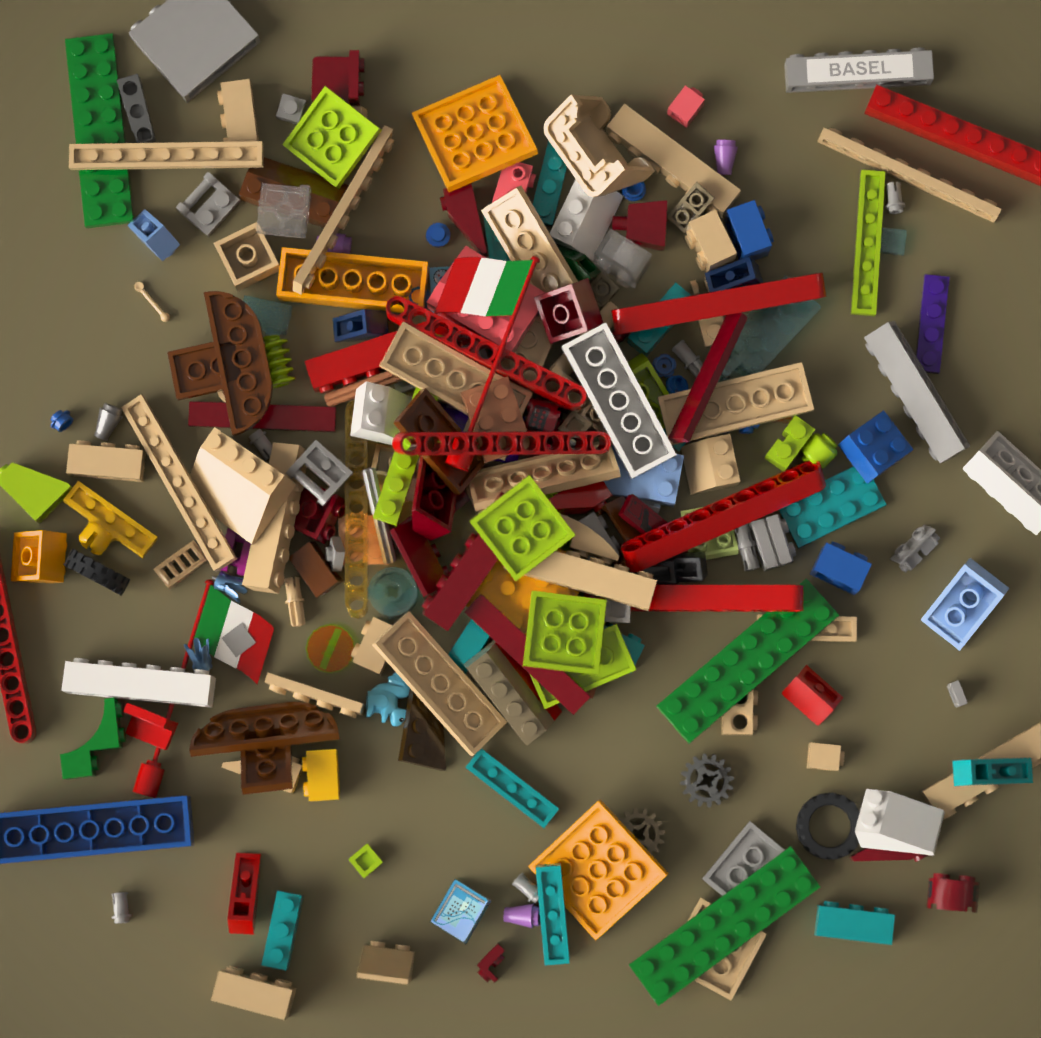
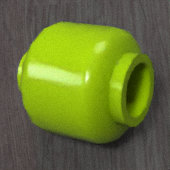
[801,432,838,469]

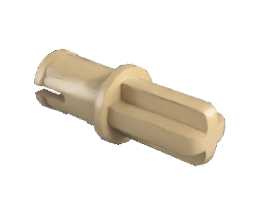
[284,577,306,627]

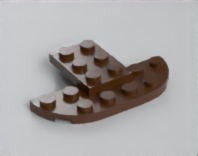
[167,291,273,436]
[189,702,340,795]

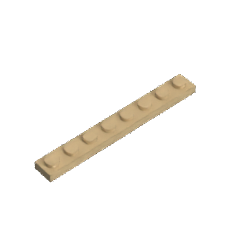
[293,125,395,295]
[818,128,1001,223]
[69,141,264,170]
[121,394,237,572]

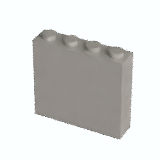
[129,0,261,103]

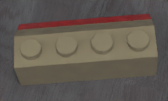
[463,641,562,746]

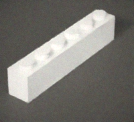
[62,658,216,708]

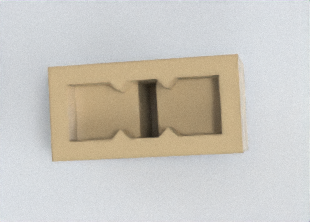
[721,690,758,736]

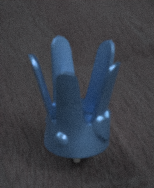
[212,571,247,603]
[184,637,212,671]

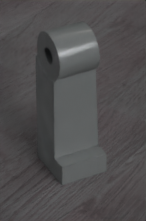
[117,74,156,143]

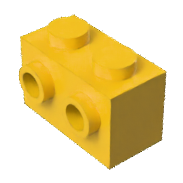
[302,749,340,802]

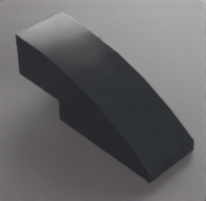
[626,551,708,585]

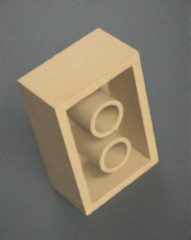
[211,966,297,1020]

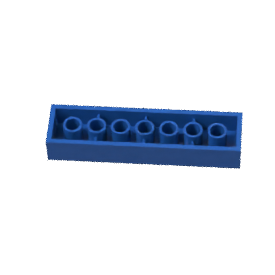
[0,796,195,864]

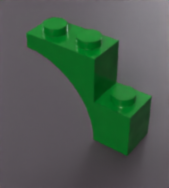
[60,698,126,780]

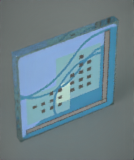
[430,879,491,944]

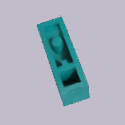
[952,758,1033,786]

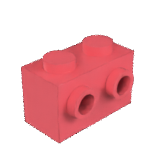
[492,162,537,203]

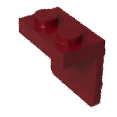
[312,50,365,105]

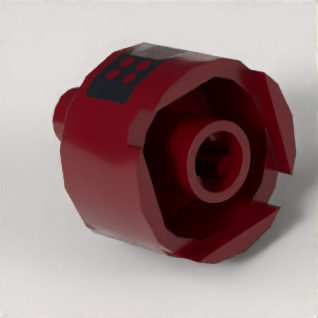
[524,397,568,449]
[927,873,980,913]

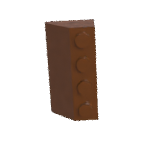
[239,157,349,228]

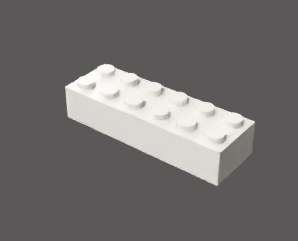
[562,323,677,479]

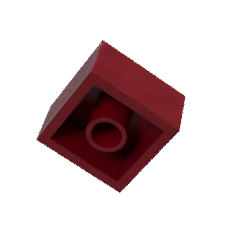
[534,278,604,344]

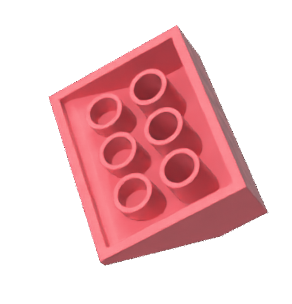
[426,246,545,353]

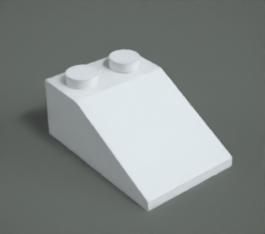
[350,381,412,445]
[855,789,945,855]

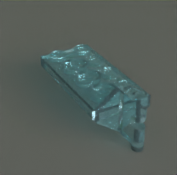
[718,275,822,382]

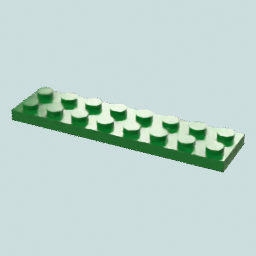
[65,33,134,229]
[656,578,839,744]
[629,846,820,1006]

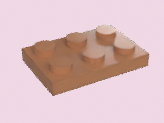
[460,376,530,463]

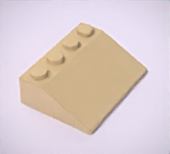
[190,427,297,545]

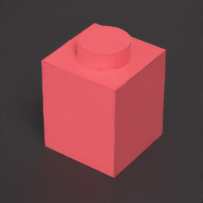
[667,85,705,128]

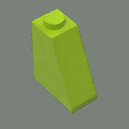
[0,462,73,524]

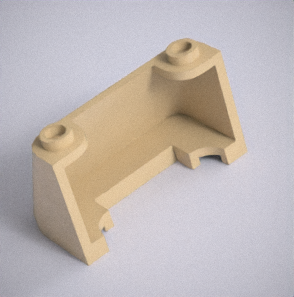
[544,94,655,197]

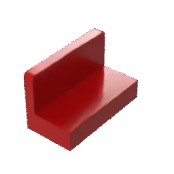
[782,665,844,726]
[123,703,179,750]

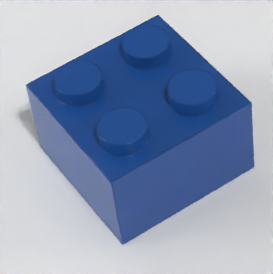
[724,200,774,261]
[838,410,914,484]
[810,541,872,595]

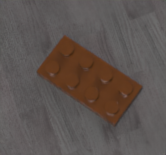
[393,388,485,495]

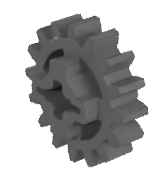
[680,753,734,808]

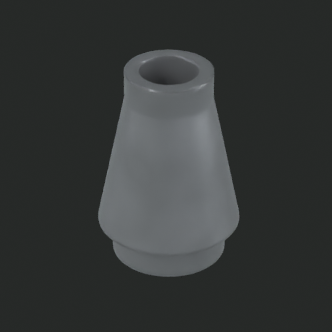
[94,403,123,441]

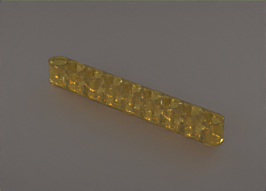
[345,400,369,619]

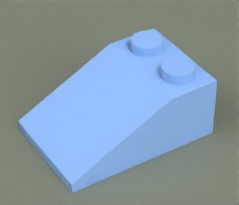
[604,445,684,507]
[921,558,1009,651]

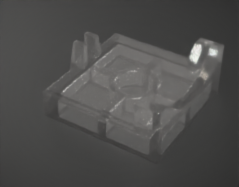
[256,183,312,239]

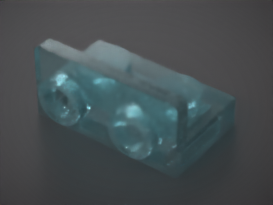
[243,295,293,336]

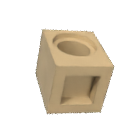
[807,743,845,771]

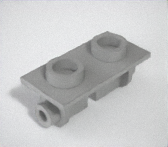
[890,524,940,573]

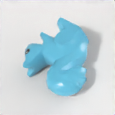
[366,672,410,727]

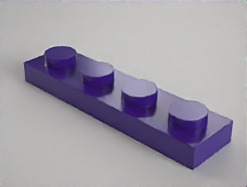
[916,274,949,374]

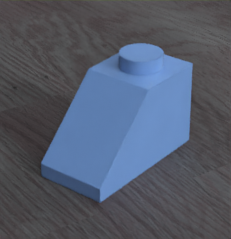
[127,209,180,261]

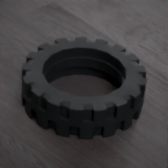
[63,549,130,596]
[796,793,860,860]

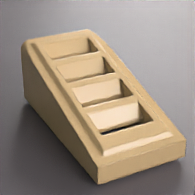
[153,540,208,590]

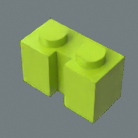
[764,415,815,472]

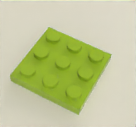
[282,86,382,188]
[469,475,575,581]
[523,591,607,675]

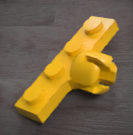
[63,481,158,558]

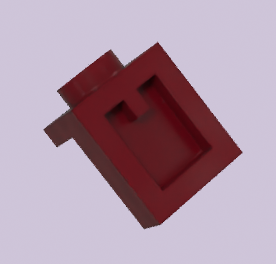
[477,943,505,983]

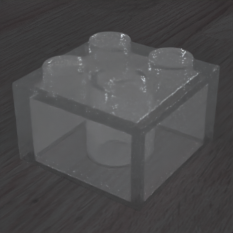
[594,228,652,289]

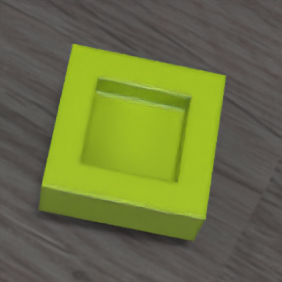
[348,843,384,879]

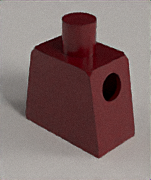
[612,200,668,251]

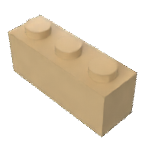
[217,79,259,142]
[66,440,146,482]

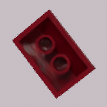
[412,456,457,541]
[389,520,450,598]

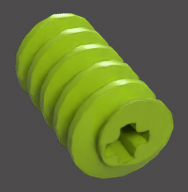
[264,335,296,388]

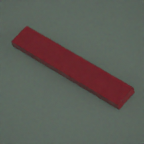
[668,313,748,443]
[188,401,336,433]
[465,594,591,715]

